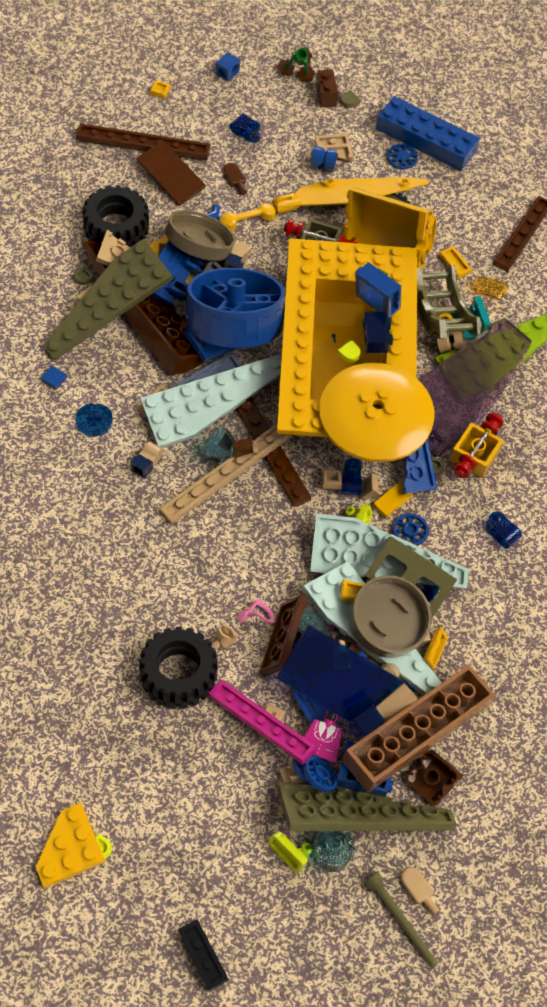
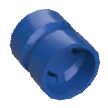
[311,146,338,172]

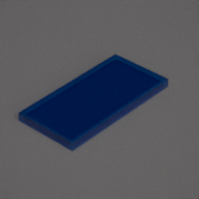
[276,624,415,733]

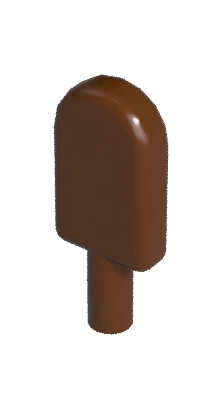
[223,162,247,195]

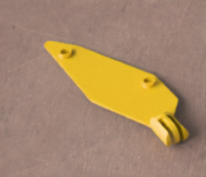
[272,177,429,214]

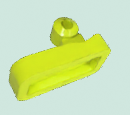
[345,504,372,524]
[268,831,313,873]

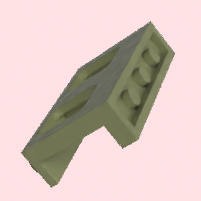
[364,536,457,618]

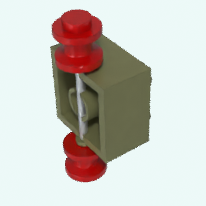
[283,218,358,244]

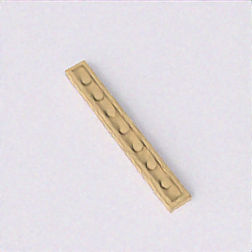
[159,424,290,524]

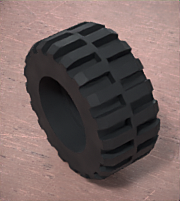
[82,185,149,248]
[139,626,218,709]

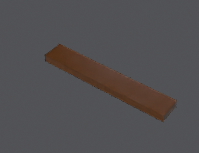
[493,196,547,272]

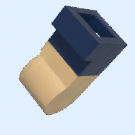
[225,242,249,268]
[130,441,163,479]

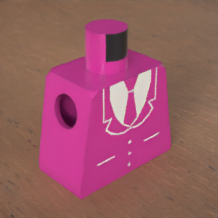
[304,711,343,763]

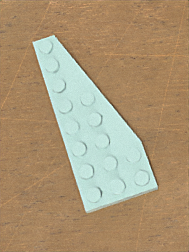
[141,354,282,448]
[310,514,469,589]
[301,562,441,696]

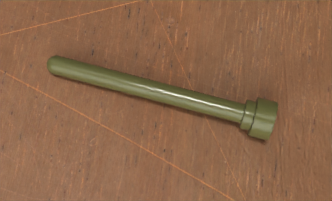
[365,873,437,967]

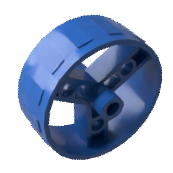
[186,268,285,348]

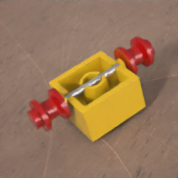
[450,413,504,478]

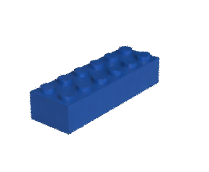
[376,96,480,171]

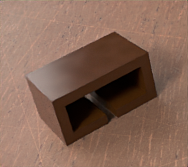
[316,69,338,108]

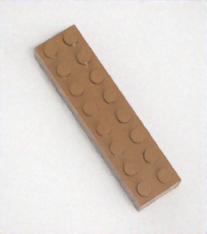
[341,665,496,793]

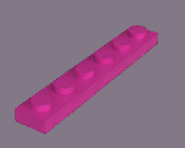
[208,680,316,765]

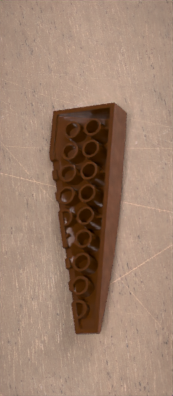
[82,241,206,375]

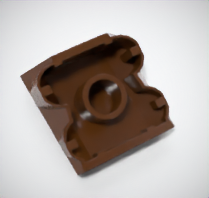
[403,749,464,807]

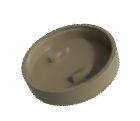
[165,210,235,261]
[349,575,432,658]

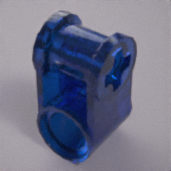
[230,114,261,143]
[341,458,362,496]
[485,511,522,549]

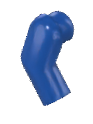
[206,204,220,221]

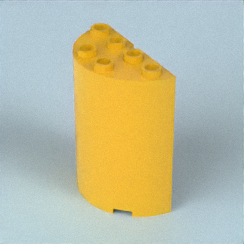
[343,187,437,270]

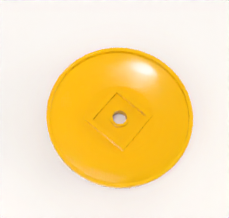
[319,363,434,462]

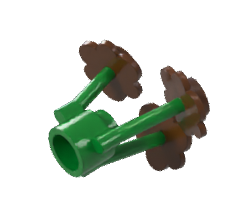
[277,47,315,81]

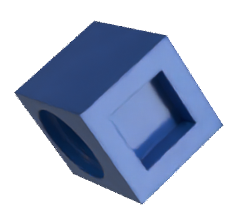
[215,52,240,81]

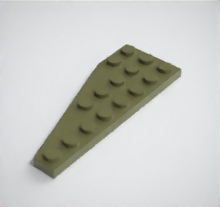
[44,239,174,360]
[277,782,457,832]

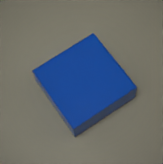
[41,366,67,390]

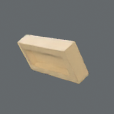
[372,683,418,723]

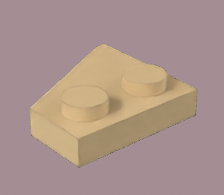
[315,133,353,162]

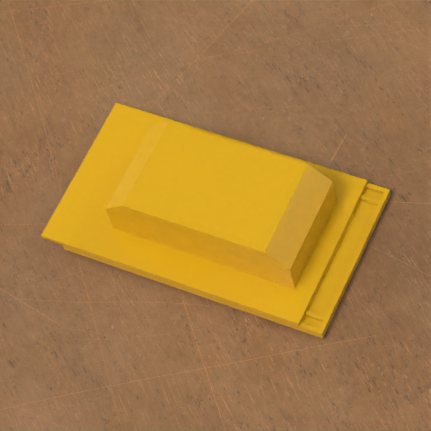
[277,238,417,437]

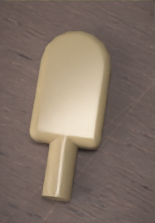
[401,868,440,915]

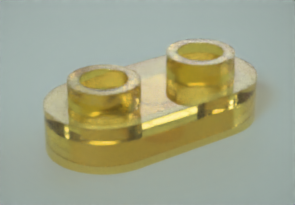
[472,276,508,298]

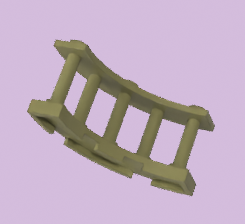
[417,265,482,339]

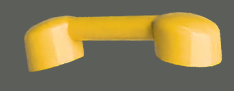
[220,203,276,232]

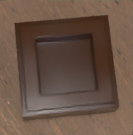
[232,438,253,458]

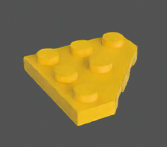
[36,803,106,889]

